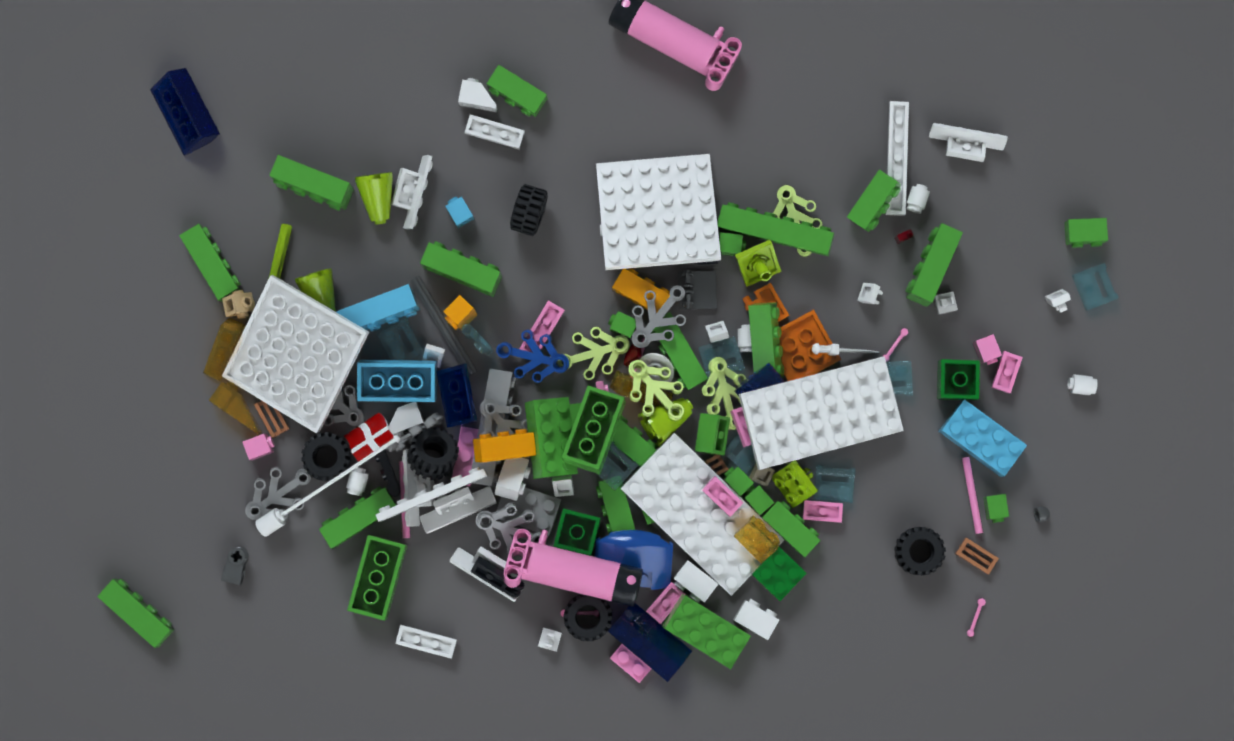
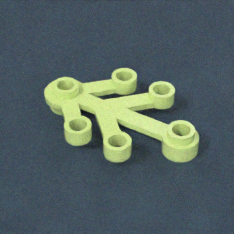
[773,185,823,257]
[558,327,630,381]
[702,357,746,430]
[628,360,684,420]

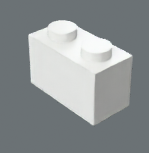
[495,457,531,501]
[673,560,718,603]
[733,599,779,640]

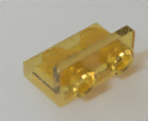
[734,515,780,563]

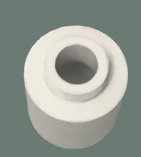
[906,184,930,214]
[738,325,752,352]
[1067,374,1097,395]
[346,467,369,496]

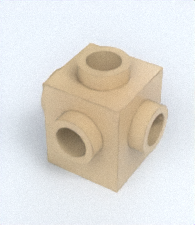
[222,290,255,319]

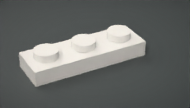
[465,114,525,150]
[395,625,457,659]

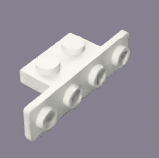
[929,123,1008,162]
[391,155,433,230]
[402,449,435,527]
[420,486,497,534]
[449,546,523,602]

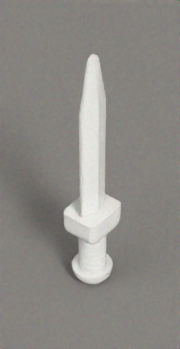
[812,343,879,356]

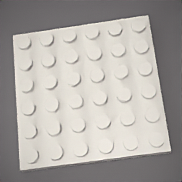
[596,154,721,270]
[222,275,369,434]

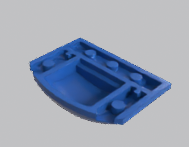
[595,530,673,590]

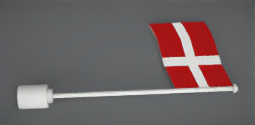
[256,412,400,537]

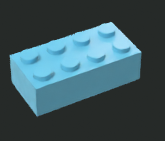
[336,284,420,332]
[357,360,437,402]
[938,399,1027,477]

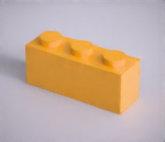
[612,268,670,313]
[443,295,478,331]
[473,429,536,463]

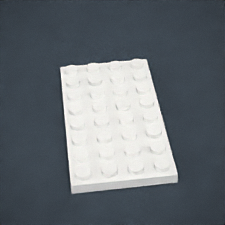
[739,356,904,470]
[620,433,784,596]

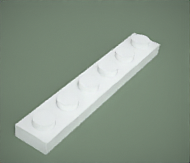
[886,101,909,216]
[375,467,488,522]

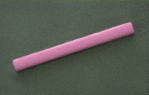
[962,457,983,534]
[399,461,410,539]

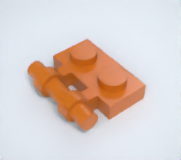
[742,282,790,322]

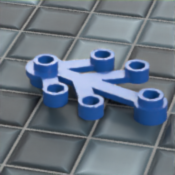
[496,329,570,383]

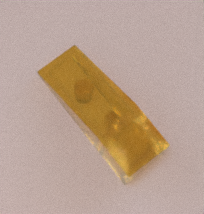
[203,317,246,381]
[609,370,673,407]
[209,381,261,434]

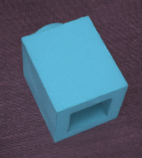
[445,196,474,228]

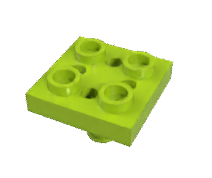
[735,240,781,287]
[771,460,818,508]

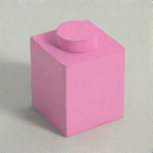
[973,334,1002,365]
[243,434,275,461]

